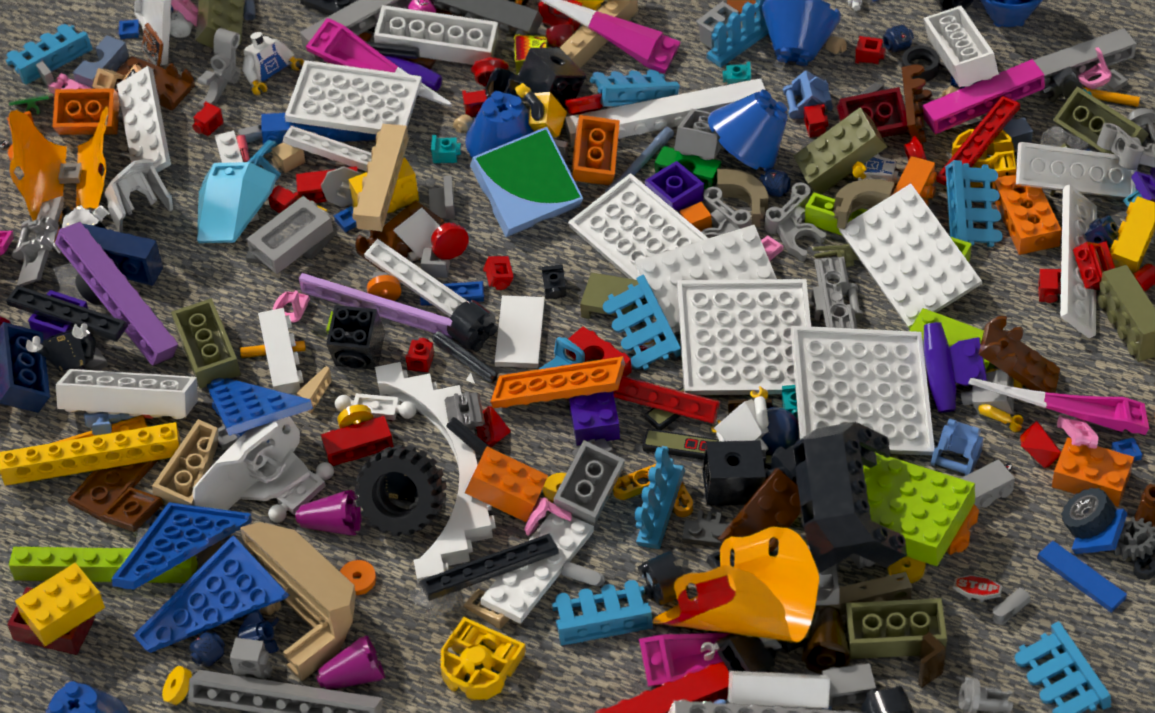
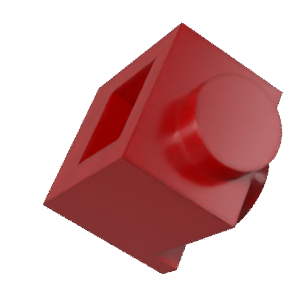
[855,36,886,64]
[462,90,487,117]
[192,102,224,137]
[804,104,828,138]
[268,185,300,214]
[483,256,514,290]
[1038,269,1061,303]
[405,338,435,373]

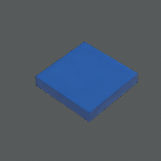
[1072,508,1128,554]

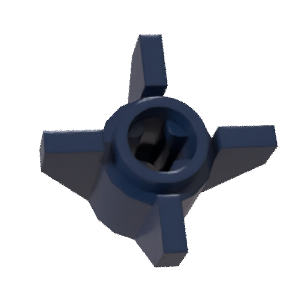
[238,610,280,653]

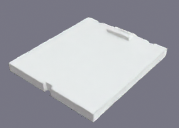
[134,0,171,66]

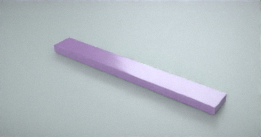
[299,273,452,339]

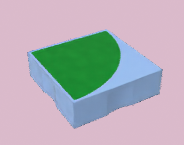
[470,127,583,237]

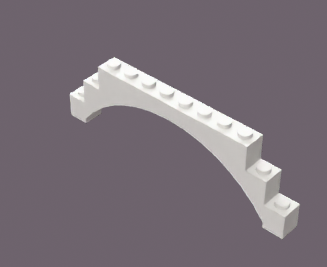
[375,362,496,591]

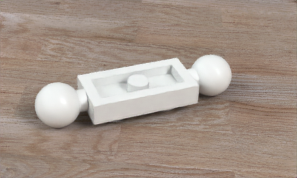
[335,393,416,420]
[268,462,334,523]

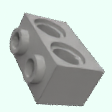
[230,638,272,680]

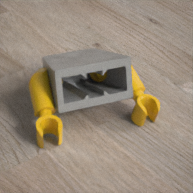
[961,368,1024,432]

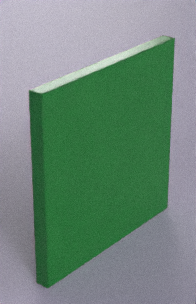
[9,94,52,115]

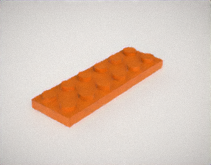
[490,356,625,408]

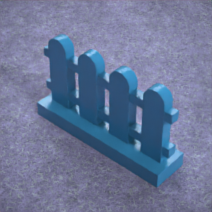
[707,0,769,68]
[6,24,93,85]
[590,70,680,107]
[945,160,1003,247]
[603,274,682,371]
[635,446,685,549]
[552,580,653,646]
[1015,621,1111,713]

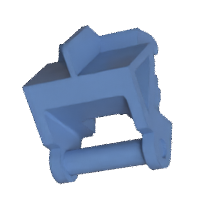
[783,70,833,119]
[930,419,984,476]

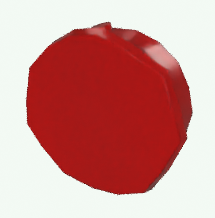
[471,57,509,87]
[565,93,603,116]
[904,136,927,161]
[431,222,469,260]

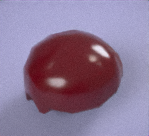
[546,24,575,48]

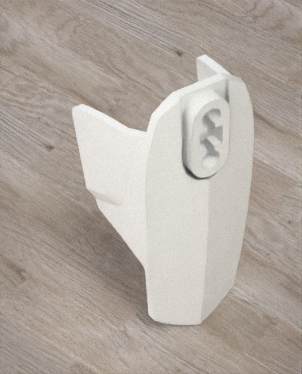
[105,159,173,233]
[193,417,310,510]

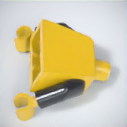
[515,83,567,138]

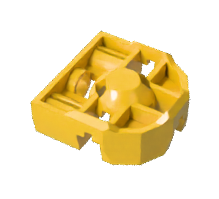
[952,129,1017,188]
[440,617,526,700]

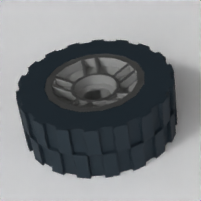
[1061,488,1116,539]

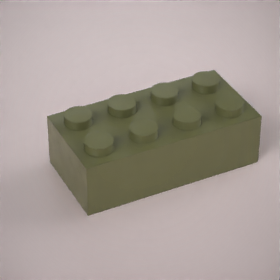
[195,0,244,49]
[1053,86,1149,154]
[793,107,887,194]
[1097,265,1155,362]
[171,298,241,389]
[845,598,947,659]

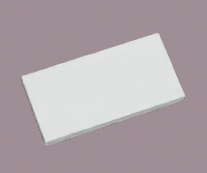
[495,295,545,368]

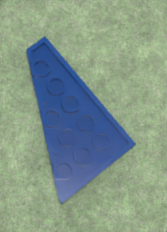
[207,378,313,436]
[112,502,252,589]
[133,535,289,653]

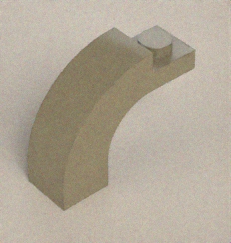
[717,169,768,228]
[833,179,895,229]

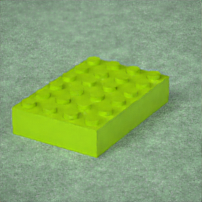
[863,453,975,566]

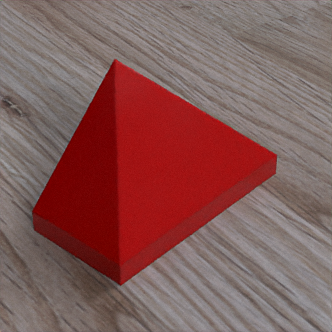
[476,406,511,447]
[1020,421,1061,468]

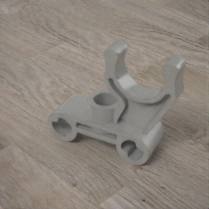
[198,28,241,109]
[1097,123,1155,170]
[764,183,826,262]
[702,187,752,238]

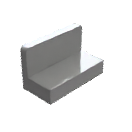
[429,175,455,220]

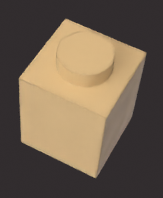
[272,143,305,173]

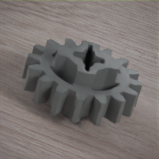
[1110,517,1155,561]

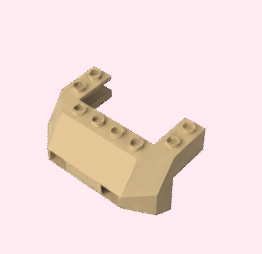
[240,522,356,681]

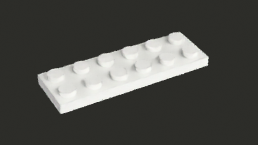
[117,66,171,173]
[1016,142,1137,199]
[481,513,594,624]

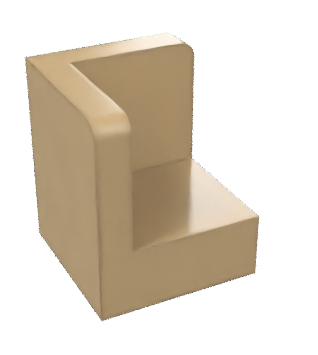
[92,68,125,89]

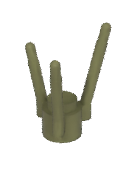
[812,244,858,268]

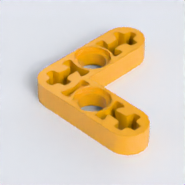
[613,464,693,517]

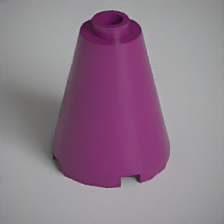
[295,490,361,536]
[316,636,385,690]

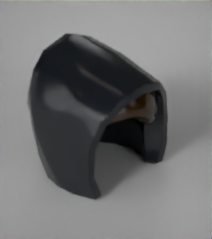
[485,68,524,99]

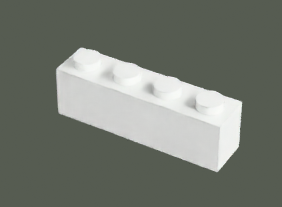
[258,308,304,394]
[728,671,830,710]

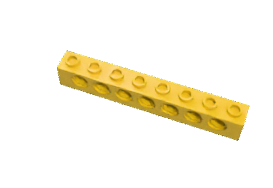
[0,422,181,486]

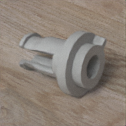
[1127,108,1155,147]
[959,677,1013,713]

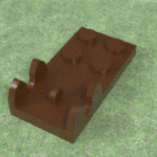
[115,56,195,111]
[901,65,933,150]
[355,200,445,272]
[978,316,1060,393]
[718,469,801,554]

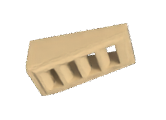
[296,366,332,414]
[464,589,510,629]

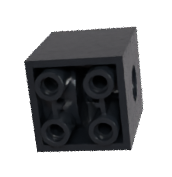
[518,48,587,109]
[326,305,385,370]
[702,440,768,506]

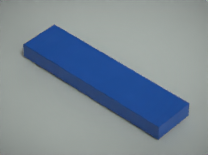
[1037,540,1127,613]

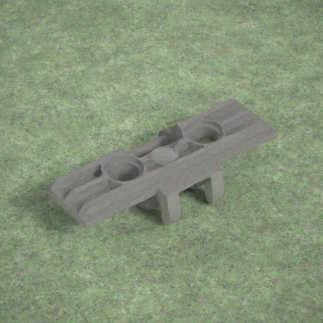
[12,196,64,286]
[811,257,863,329]

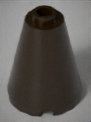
[802,607,850,674]

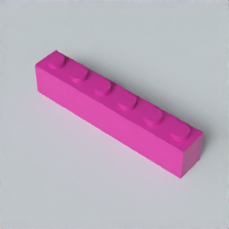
[923,59,1045,135]

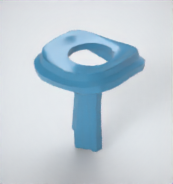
[248,140,281,180]
[539,337,585,369]

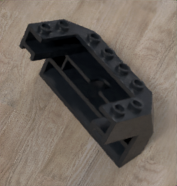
[793,422,907,573]

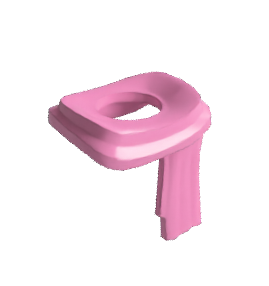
[1078,47,1112,89]
[273,290,310,323]
[524,497,572,536]

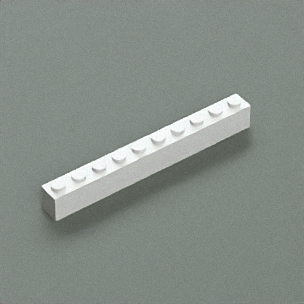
[565,78,765,147]

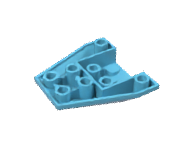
[197,162,277,243]

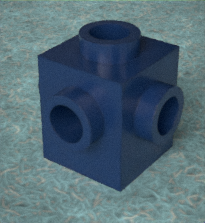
[1085,215,1119,248]

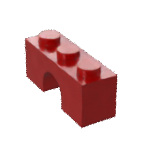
[566,326,632,377]

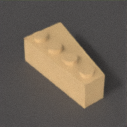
[152,419,219,506]

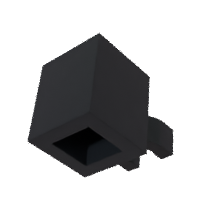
[1043,66,1084,102]

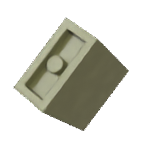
[580,272,643,319]

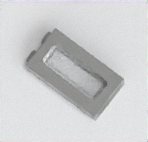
[247,196,333,274]

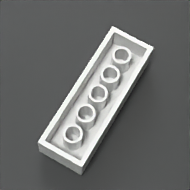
[374,5,498,65]
[924,6,999,87]
[56,369,198,419]

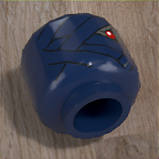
[883,24,914,53]
[759,169,791,197]
[190,632,225,667]

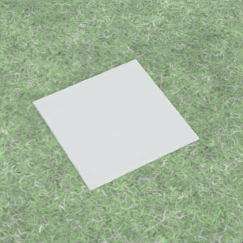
[393,208,440,258]

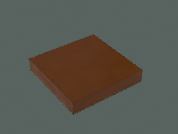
[100,487,164,532]

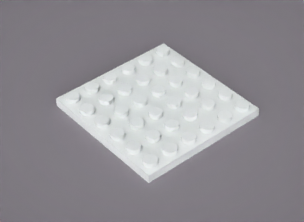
[677,279,811,395]
[791,326,935,456]

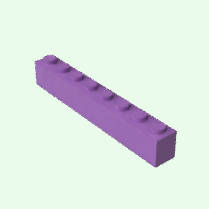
[55,222,178,366]

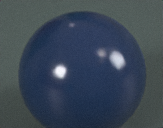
[761,407,800,455]

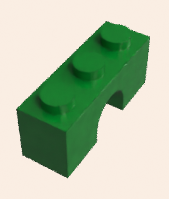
[654,146,721,190]

